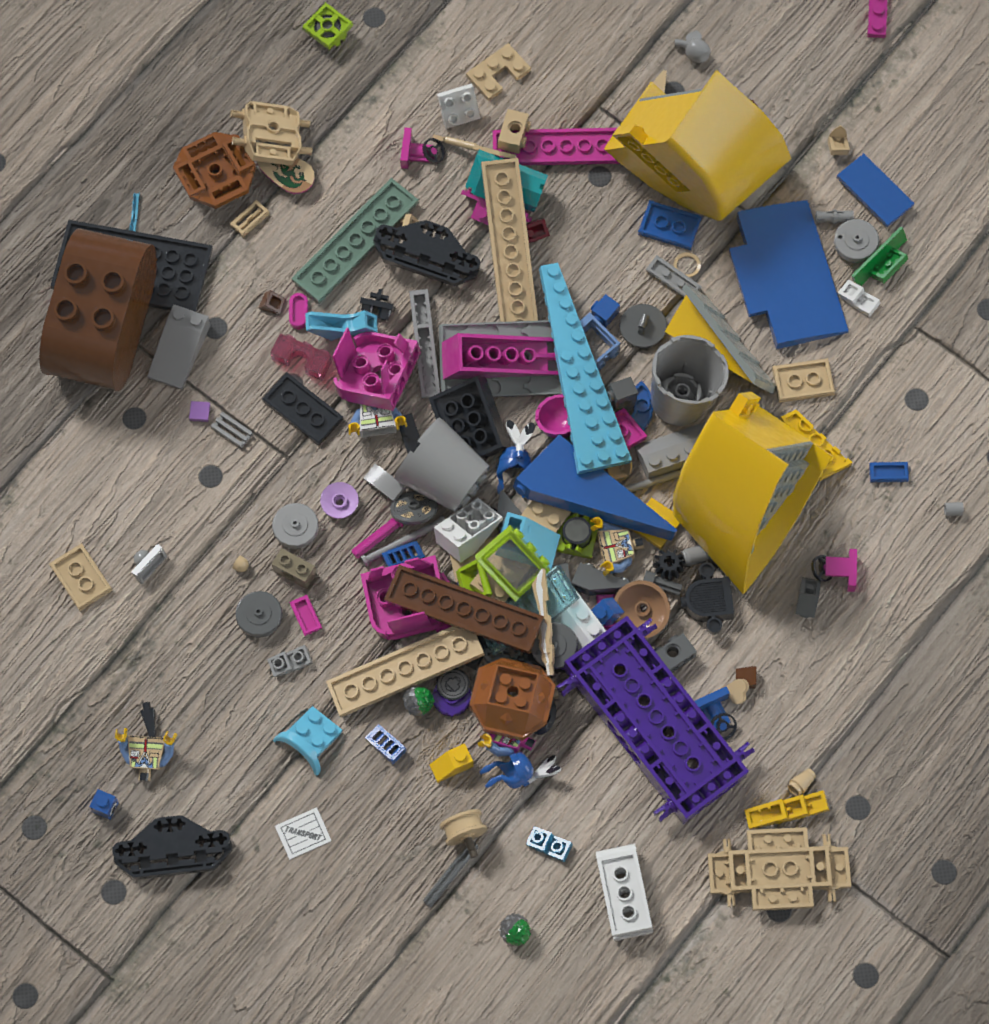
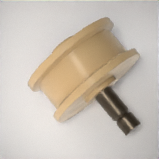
[440,809,488,859]

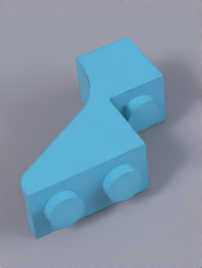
[305,310,378,341]

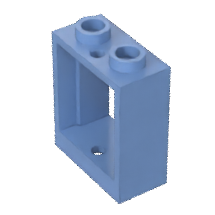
[580,313,620,371]

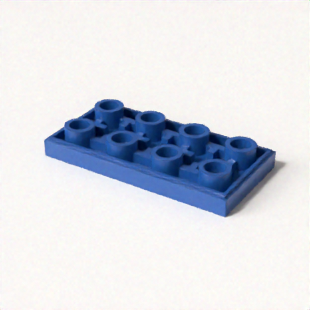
[836,153,914,228]

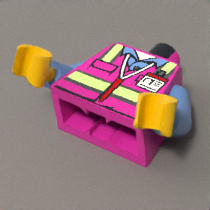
[478,694,536,757]

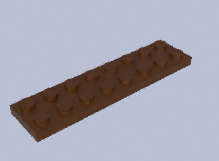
[384,565,544,654]

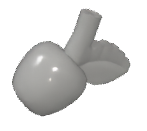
[674,30,711,63]

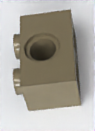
[272,548,316,589]

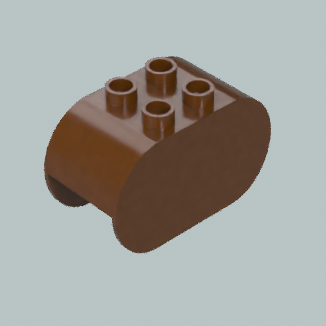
[39,228,157,391]

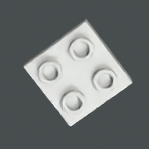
[437,84,480,129]

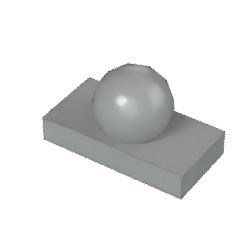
[132,544,167,584]

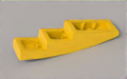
[744,790,830,829]

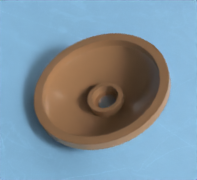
[614,580,671,638]

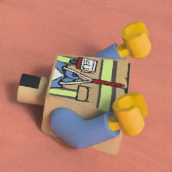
[590,517,644,576]
[115,728,177,781]

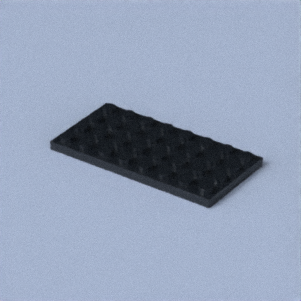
[50,220,213,312]

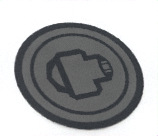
[436,668,470,700]

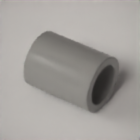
[944,502,964,516]

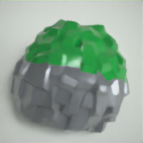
[403,687,435,716]
[499,913,531,946]

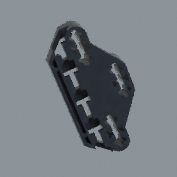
[373,220,481,287]
[112,815,232,880]

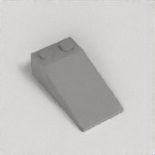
[147,305,211,390]

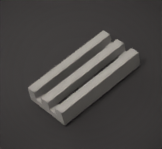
[211,412,253,449]

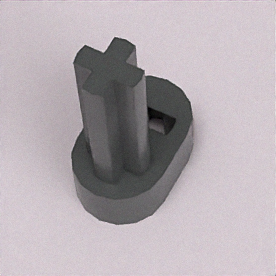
[643,570,682,596]

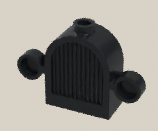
[680,562,735,635]

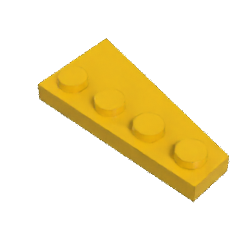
[780,409,853,481]

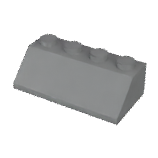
[634,422,706,479]

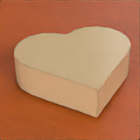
[725,679,749,704]

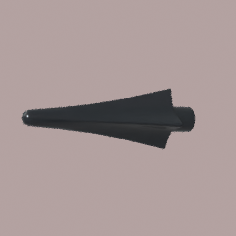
[140,702,156,737]

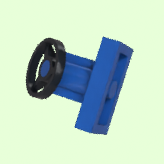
[694,686,737,740]

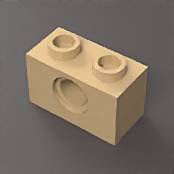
[498,109,531,154]

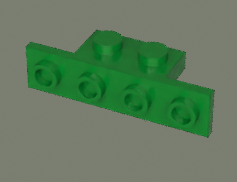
[851,226,908,286]

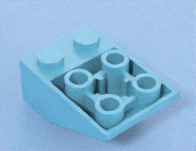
[495,512,560,571]

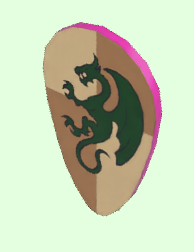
[256,158,315,194]

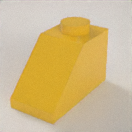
[429,743,473,783]

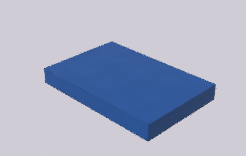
[638,200,702,251]

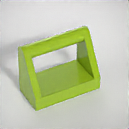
[456,560,492,597]

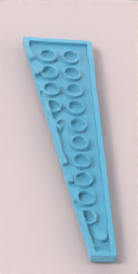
[539,263,632,475]

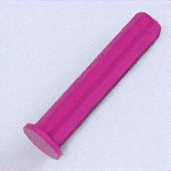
[351,518,403,559]

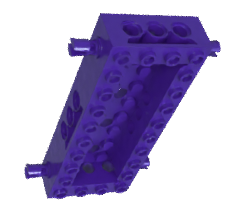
[556,616,755,824]

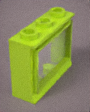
[475,525,551,602]

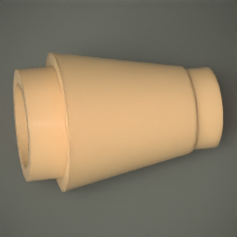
[787,768,816,796]

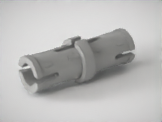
[815,209,854,224]

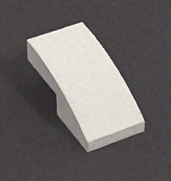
[838,279,880,317]

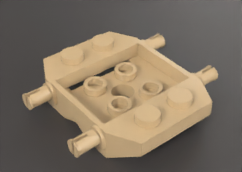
[230,101,312,166]

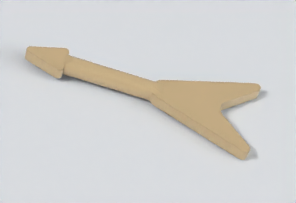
[433,135,516,159]

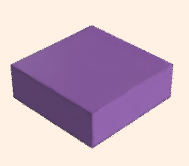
[189,401,211,422]

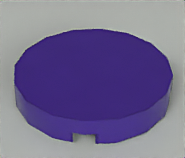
[433,686,471,717]

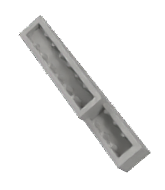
[409,289,440,399]

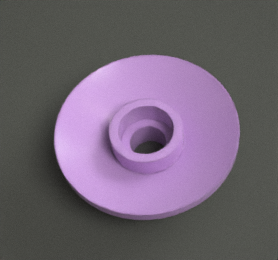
[320,482,359,519]

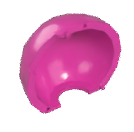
[535,394,571,438]

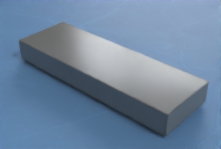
[646,255,702,297]

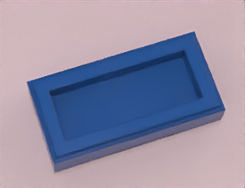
[869,462,909,483]

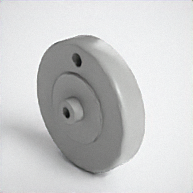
[834,219,879,263]
[272,503,319,549]

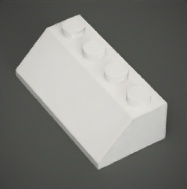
[529,570,606,651]

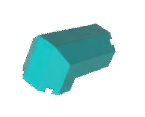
[465,149,548,212]

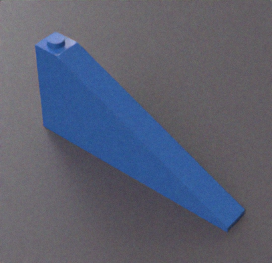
[513,434,677,541]

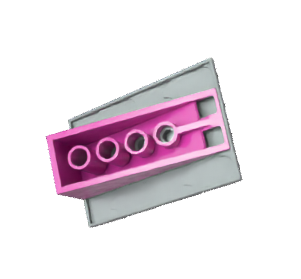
[439,320,562,398]

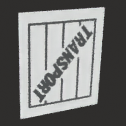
[275,807,331,860]

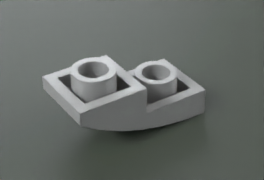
[363,464,406,502]
[267,645,313,677]

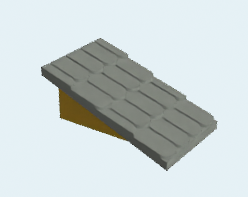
[665,283,776,394]

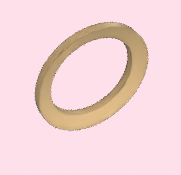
[674,252,701,278]

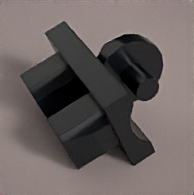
[360,288,395,321]

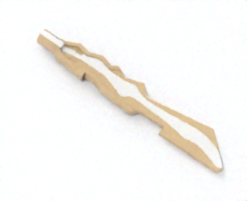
[532,568,555,676]

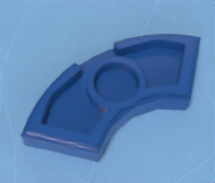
[631,381,653,431]

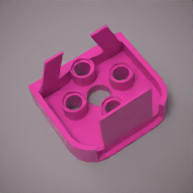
[332,327,421,411]
[361,555,444,640]

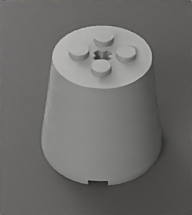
[651,335,729,426]
[394,417,490,513]

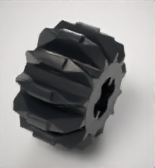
[652,547,686,581]

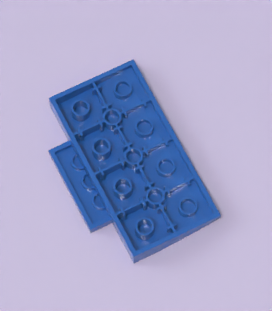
[729,200,849,350]

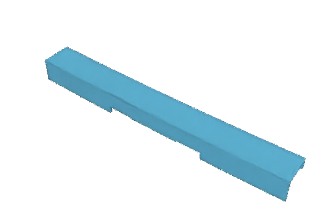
[129,193,140,231]

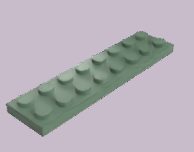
[291,178,419,303]

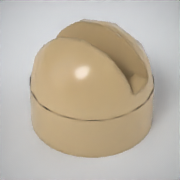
[232,555,249,572]

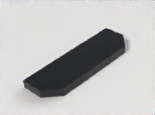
[399,413,421,453]

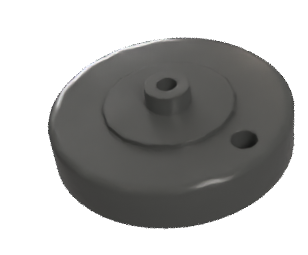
[235,591,283,638]
[531,622,579,670]

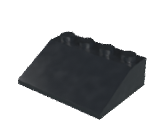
[429,376,511,459]

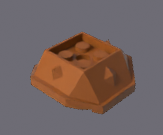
[173,132,256,209]
[469,658,556,741]

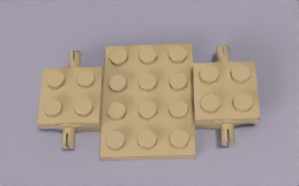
[707,827,851,911]

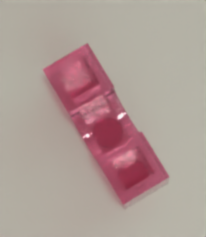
[270,333,332,381]

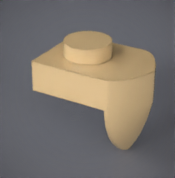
[827,125,850,155]
[604,462,633,481]

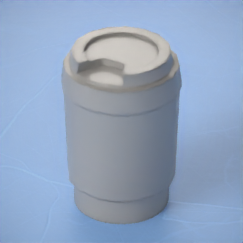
[681,545,711,567]

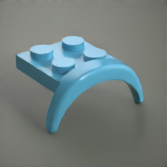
[273,706,342,776]

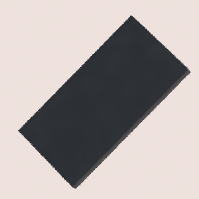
[262,372,344,446]

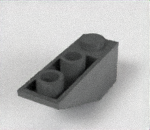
[571,562,631,596]

